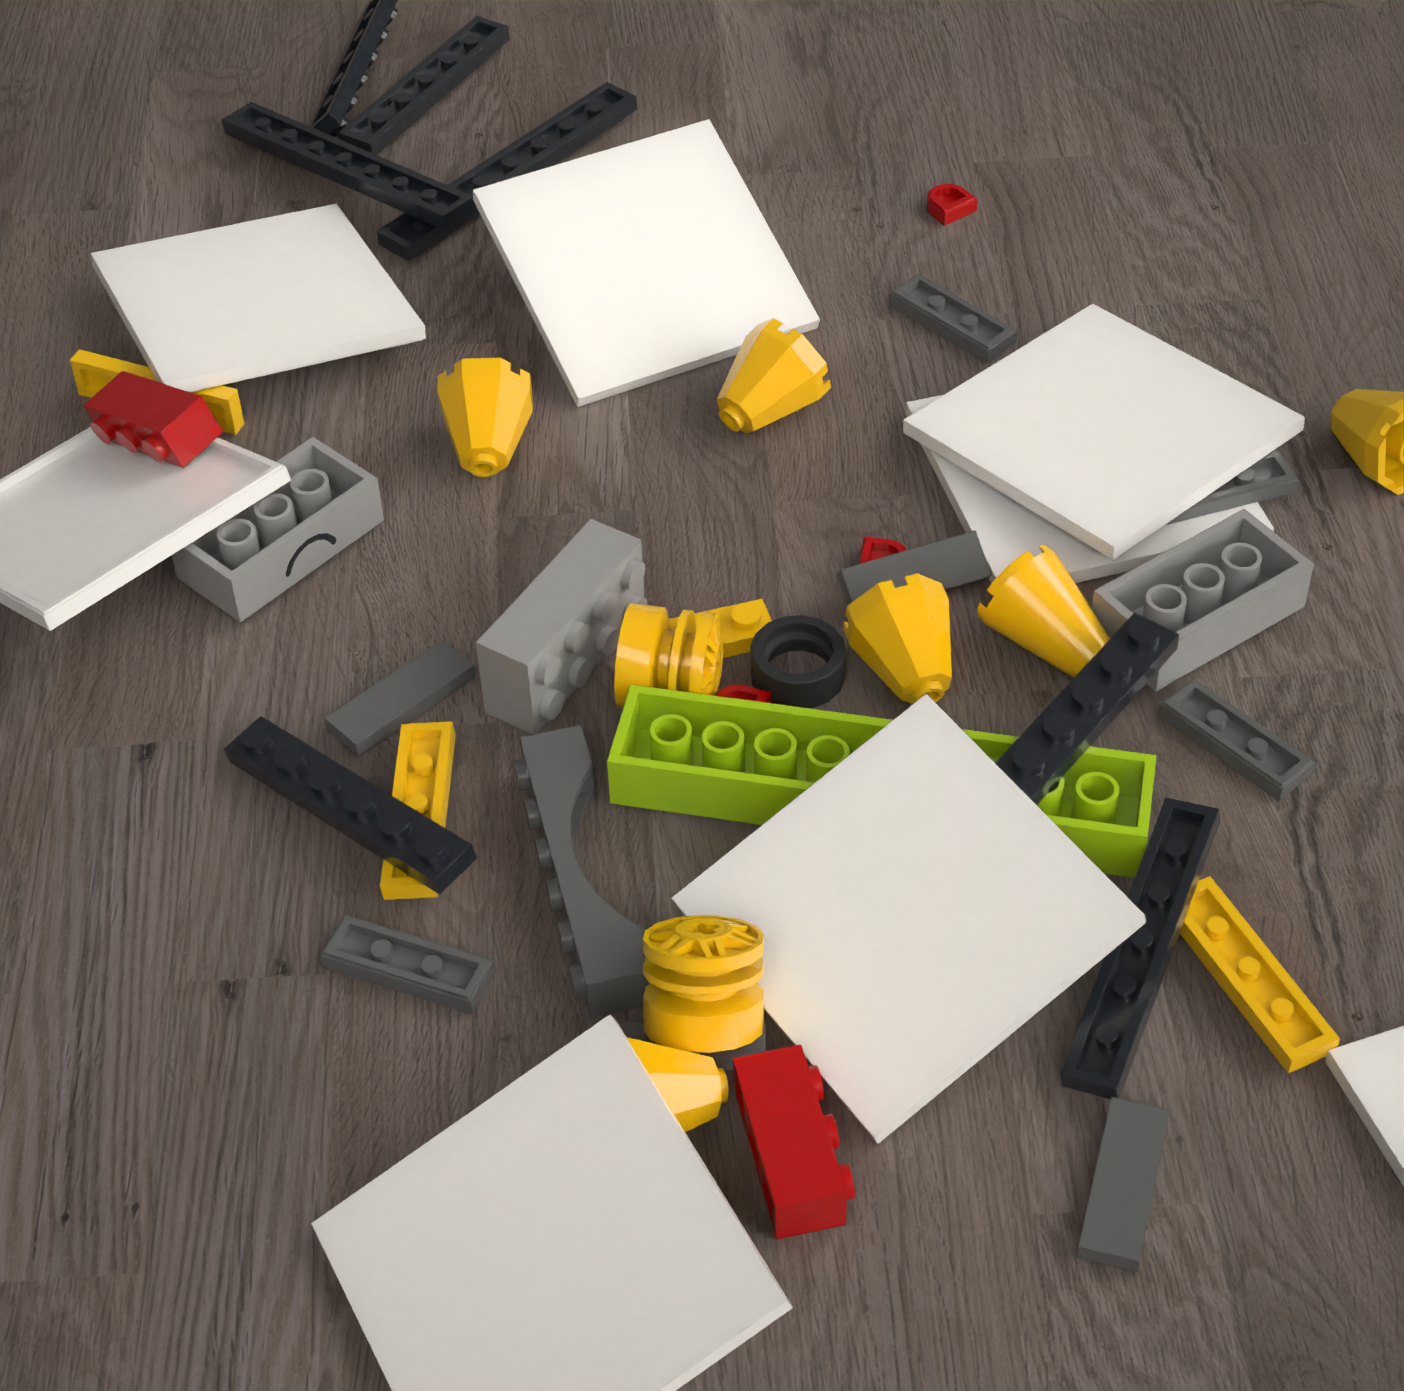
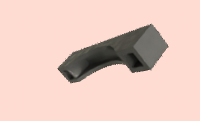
[513,725,650,1018]

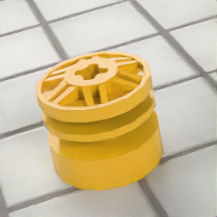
[614,603,723,709]
[643,915,764,1053]

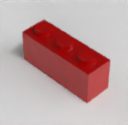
[83,371,223,468]
[733,1044,855,1240]

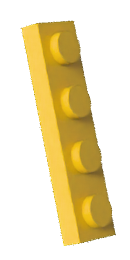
[70,349,245,435]
[380,721,456,900]
[1180,876,1340,1074]

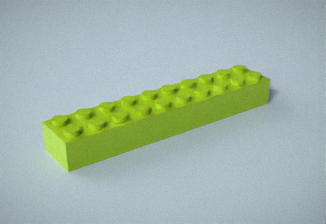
[607,685,1157,878]

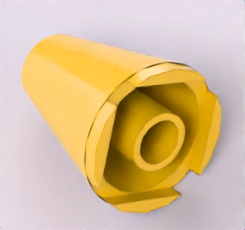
[977,544,1110,678]

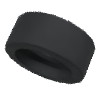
[750,615,846,709]

